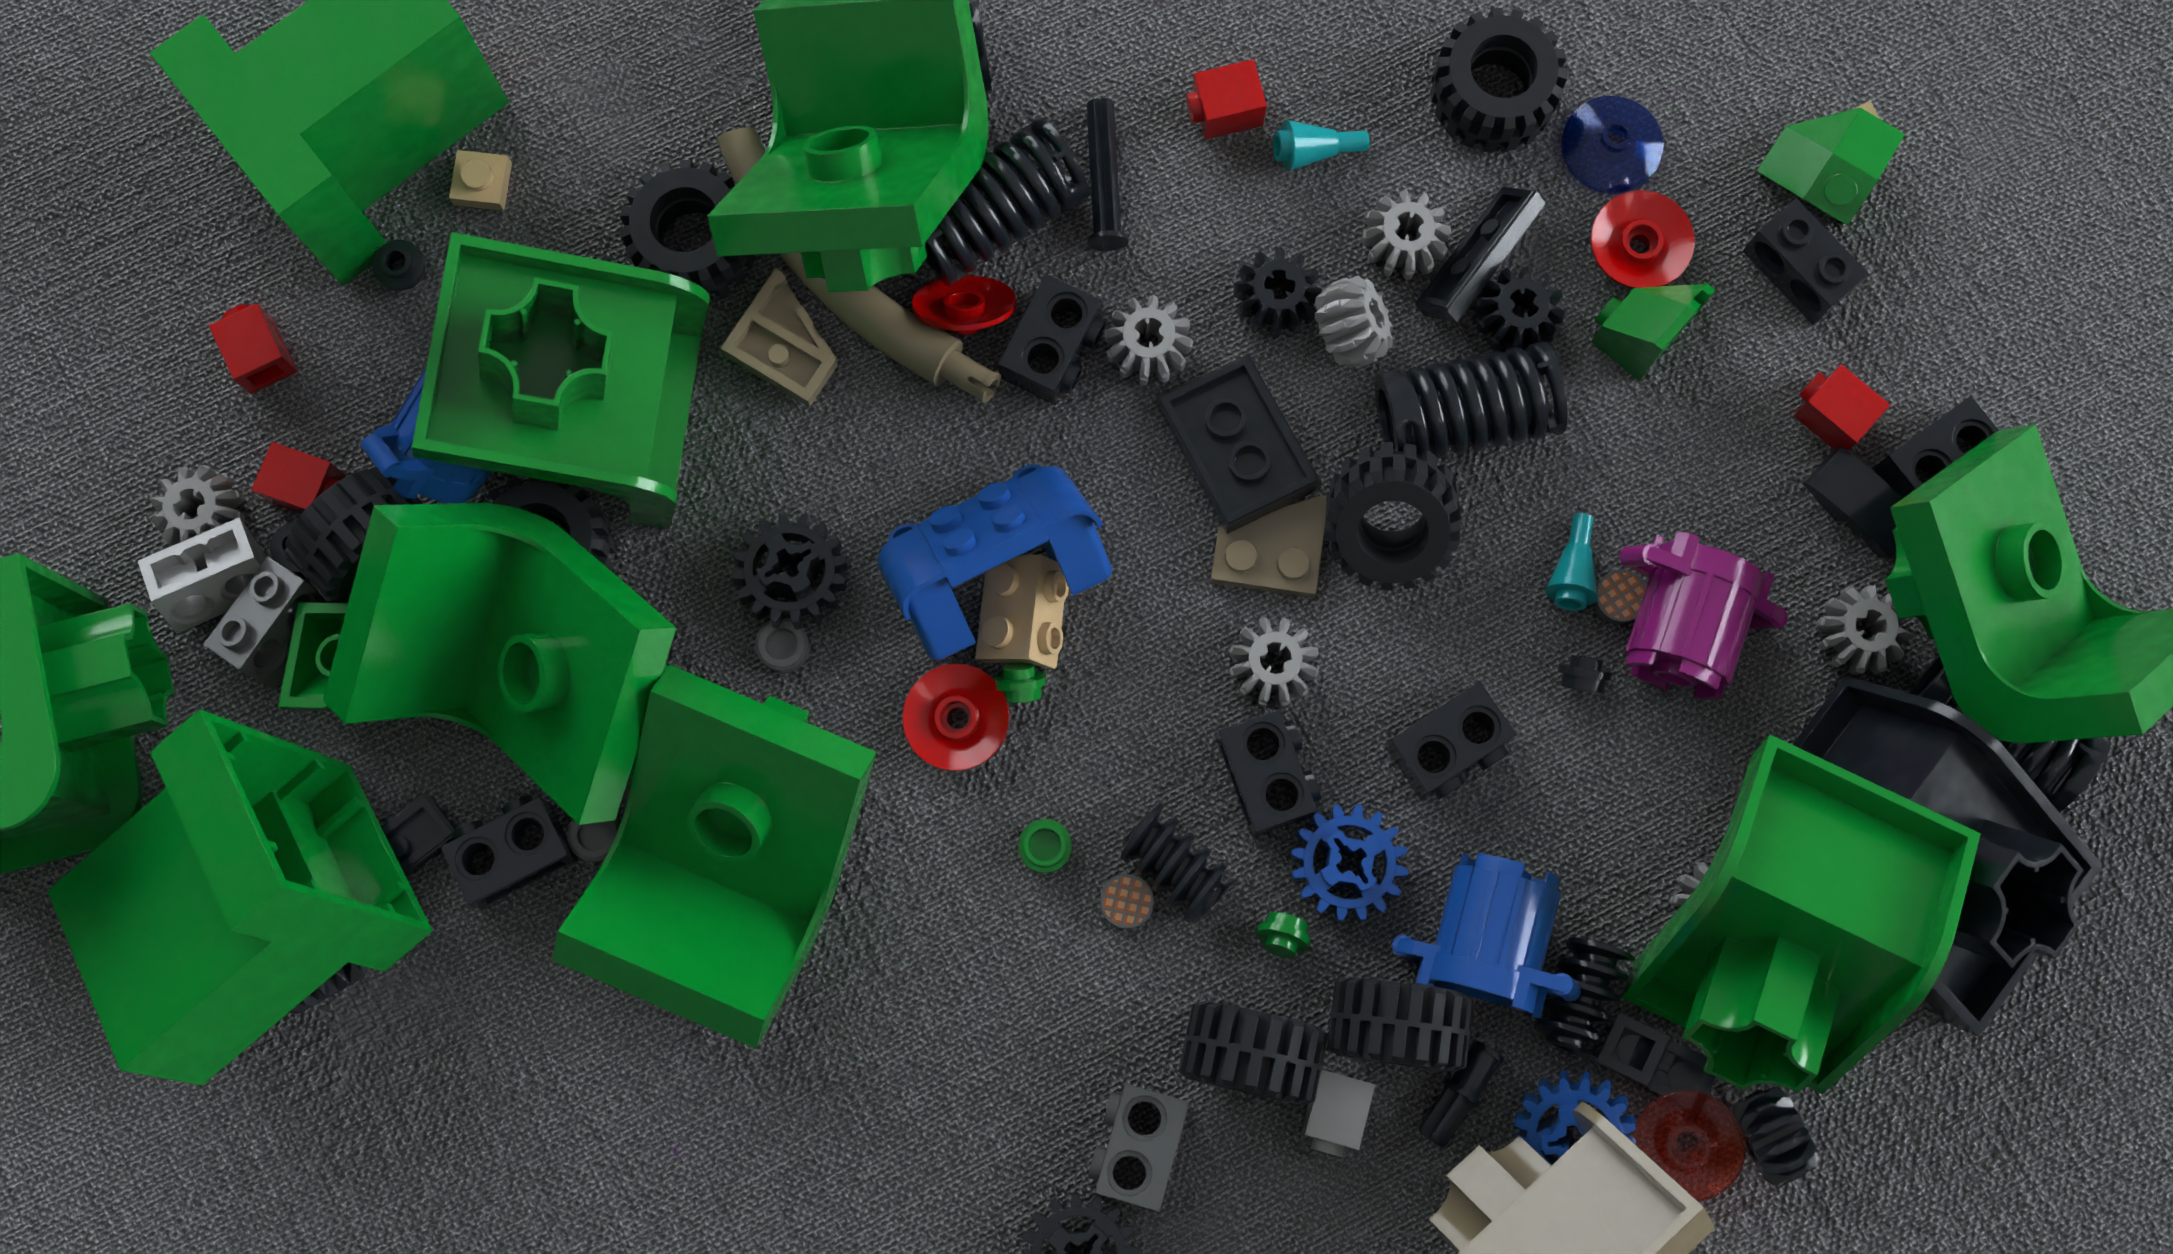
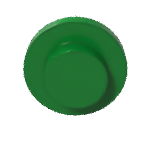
[993,663,1046,703]
[1018,819,1072,873]
[1256,912,1311,958]

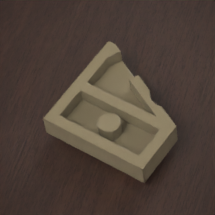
[720,268,838,407]
[1210,495,1327,598]

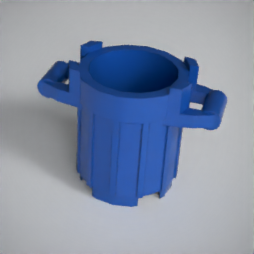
[360,367,493,503]
[1392,853,1581,1019]

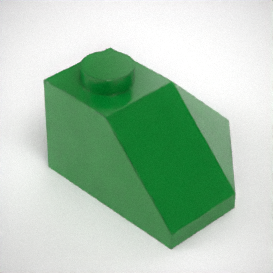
[1757,108,1905,226]
[1591,283,1716,380]
[278,603,348,711]

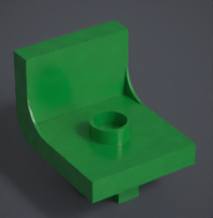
[707,0,988,292]
[412,232,710,529]
[1885,424,2173,743]
[323,503,677,825]
[0,553,175,875]
[552,664,877,1049]
[1621,734,1981,1094]

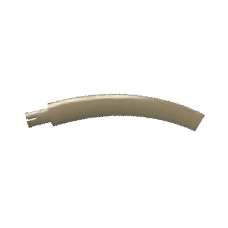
[716,127,1001,404]

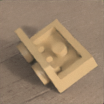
[975,554,1069,669]

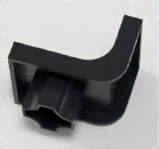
[1720,675,2103,1037]

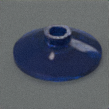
[1561,96,1664,194]

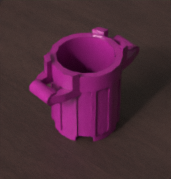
[1619,532,1788,700]

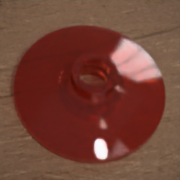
[1632,1090,1746,1201]

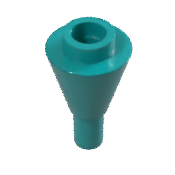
[1273,119,1370,171]
[1545,513,1598,611]

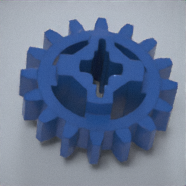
[1289,804,1408,922]
[1514,1070,1636,1165]

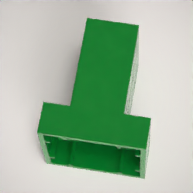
[149,0,509,286]
[47,709,433,1086]

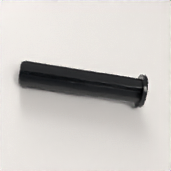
[1087,98,1129,251]

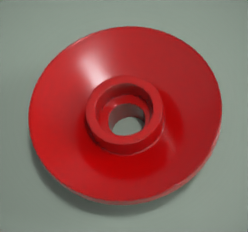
[1590,190,1695,289]
[912,275,1016,335]
[902,664,1010,771]

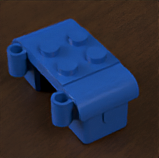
[878,464,1112,661]

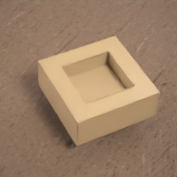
[449,150,512,211]

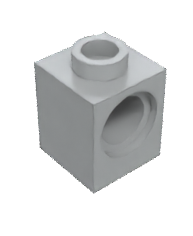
[1300,1070,1375,1158]

